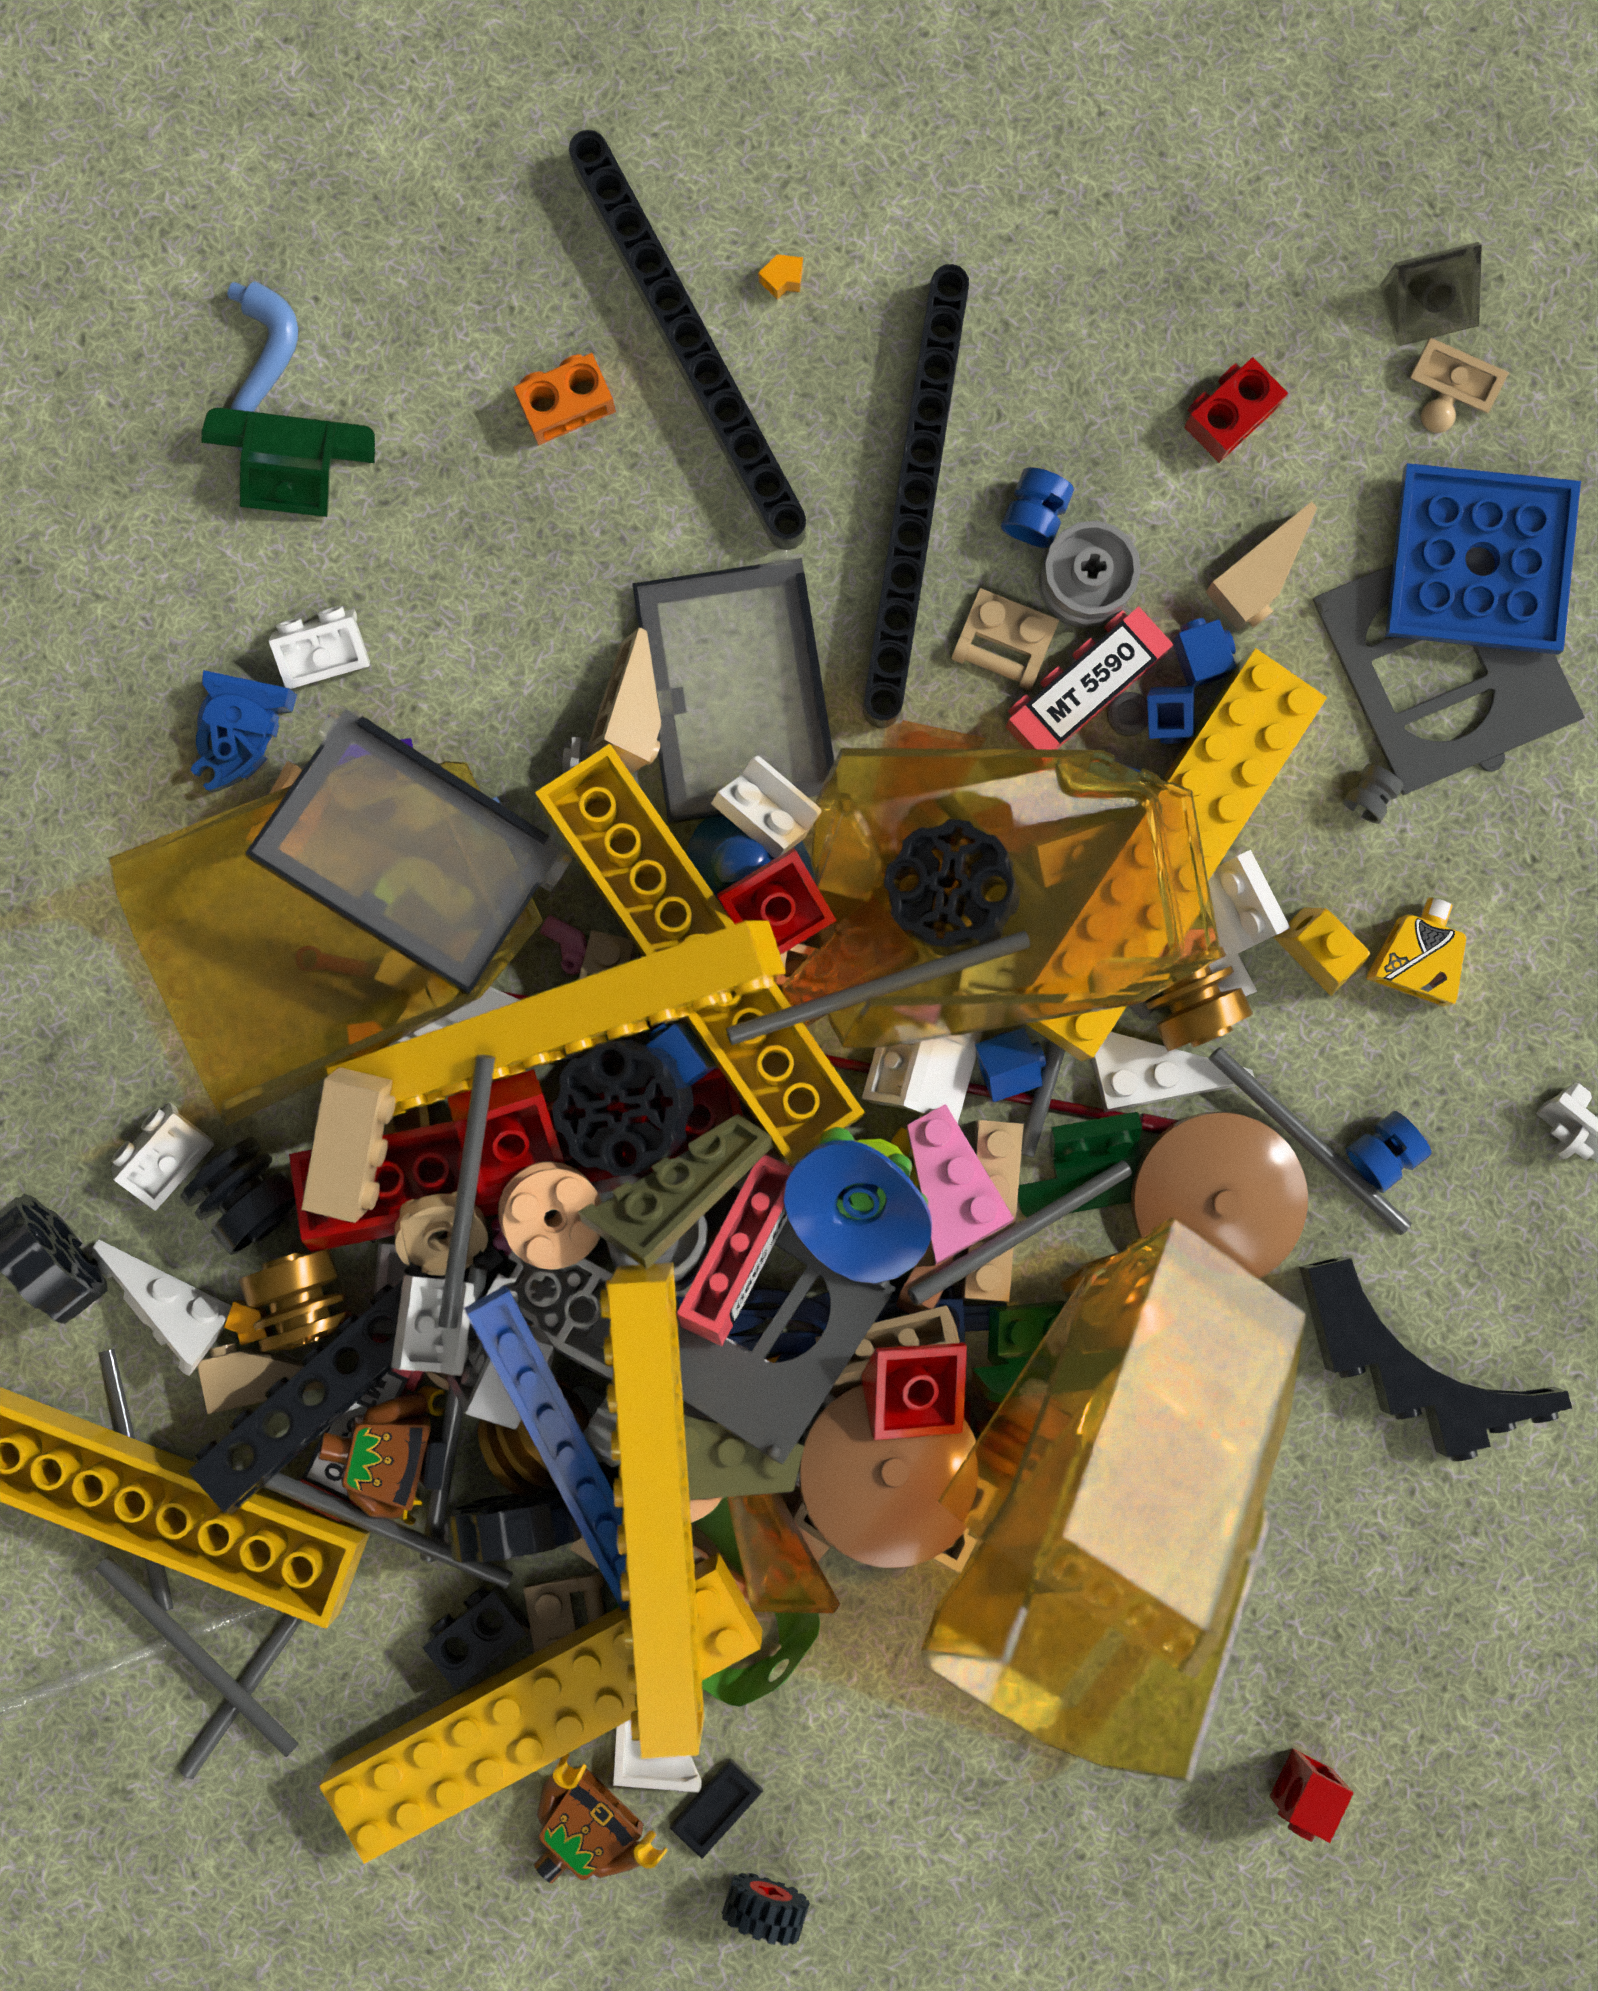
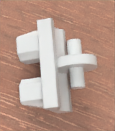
[1536,1083,1598,1163]

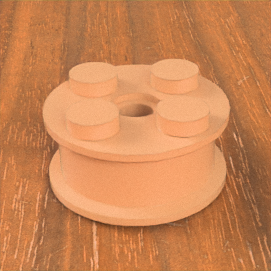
[498,1161,602,1269]

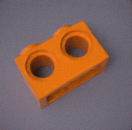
[513,353,616,446]

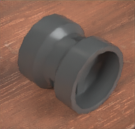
[1343,764,1404,824]

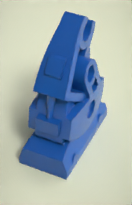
[190,670,297,793]

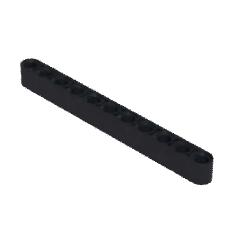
[569,130,806,550]
[863,264,969,728]

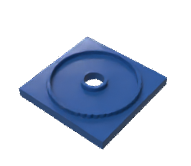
[1385,463,1581,655]

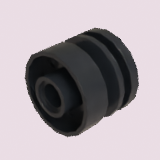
[180,1137,296,1255]

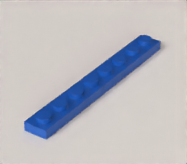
[463,1285,630,1612]

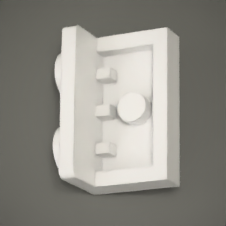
[391,1275,475,1376]

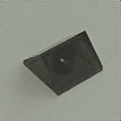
[1380,242,1482,346]

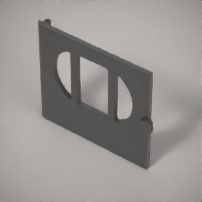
[1313,548,1585,796]
[587,1186,896,1465]

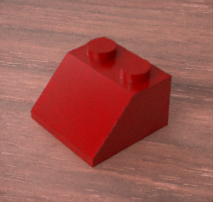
[447,1069,565,1198]

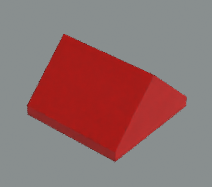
[716,847,837,955]
[861,1343,967,1440]

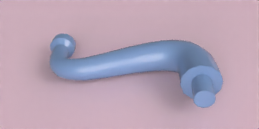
[227,281,298,452]

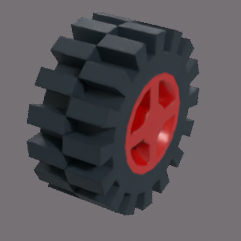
[721,1873,810,1946]

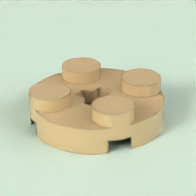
[394,1192,488,1275]

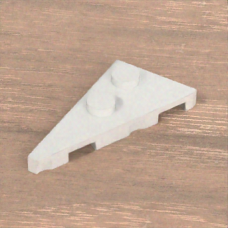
[1091,1032,1254,1112]
[92,1240,232,1376]
[613,1719,702,1792]

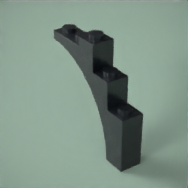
[1299,1256,1572,1461]

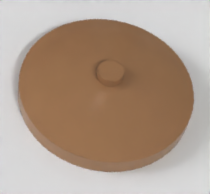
[1131,1112,1308,1288]
[799,1385,982,1568]

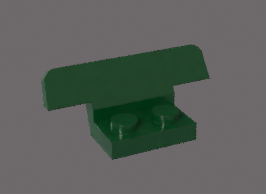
[201,408,375,517]
[1017,1111,1142,1218]
[972,1300,1130,1402]

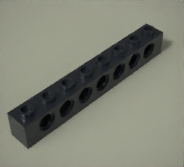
[188,1231,507,1514]

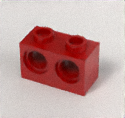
[1184,357,1289,463]
[1269,1748,1354,1843]

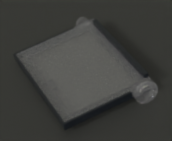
[632,550,842,824]
[245,708,574,996]

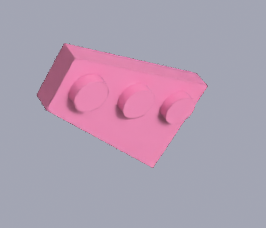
[906,1104,1014,1266]

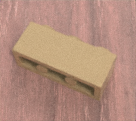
[302,1067,395,1223]
[815,1305,960,1398]

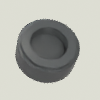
[1107,692,1148,736]

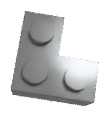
[447,1325,554,1430]

